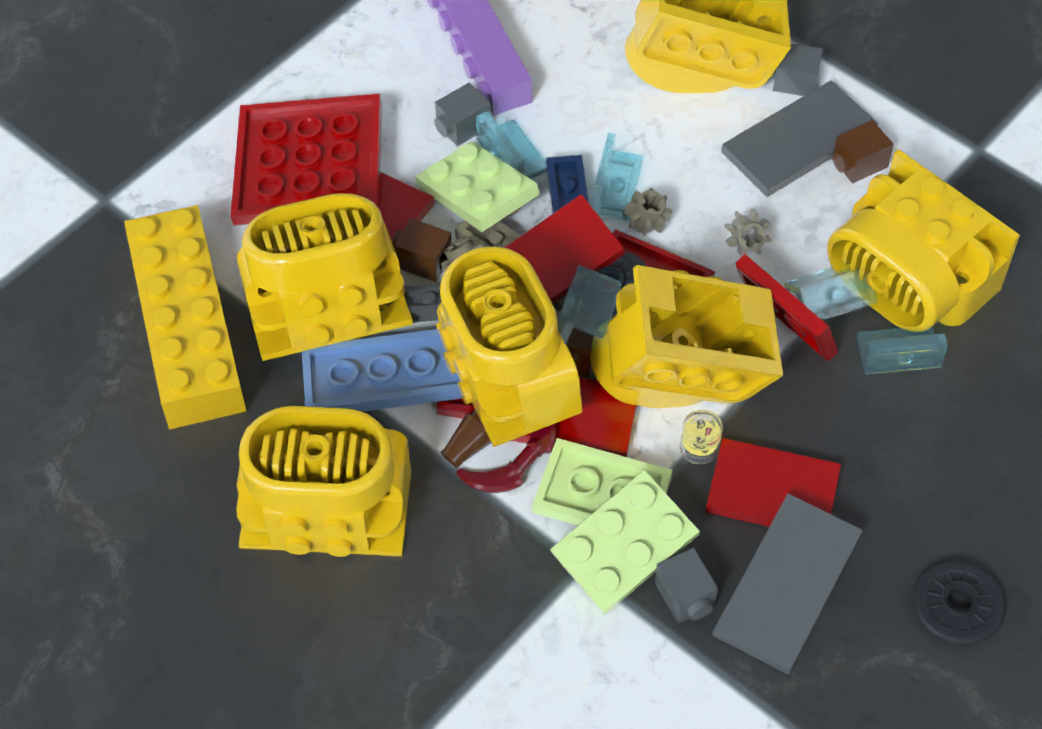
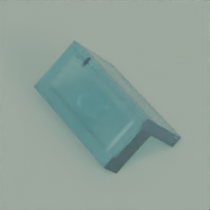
[476,111,547,179]
[593,132,643,220]
[557,265,621,344]
[784,266,877,320]
[856,327,948,375]

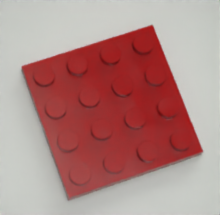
[230,93,382,225]

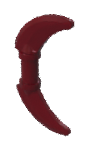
[457,424,556,493]

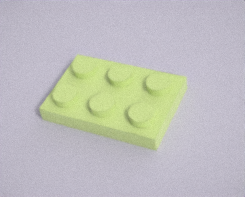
[415,141,540,232]
[532,438,673,526]
[550,470,700,615]

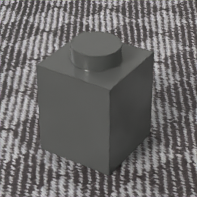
[771,43,823,96]
[434,82,491,147]
[655,548,718,624]

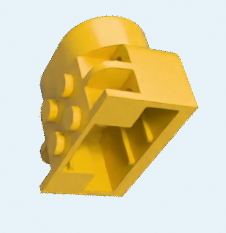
[625,0,791,93]
[827,149,1020,332]
[237,193,413,361]
[436,246,582,447]
[590,265,783,408]
[236,406,411,557]

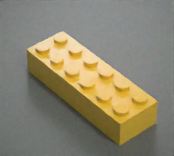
[124,205,247,430]

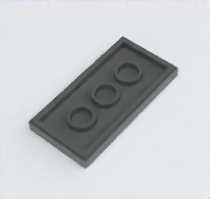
[721,80,878,197]
[712,494,863,675]

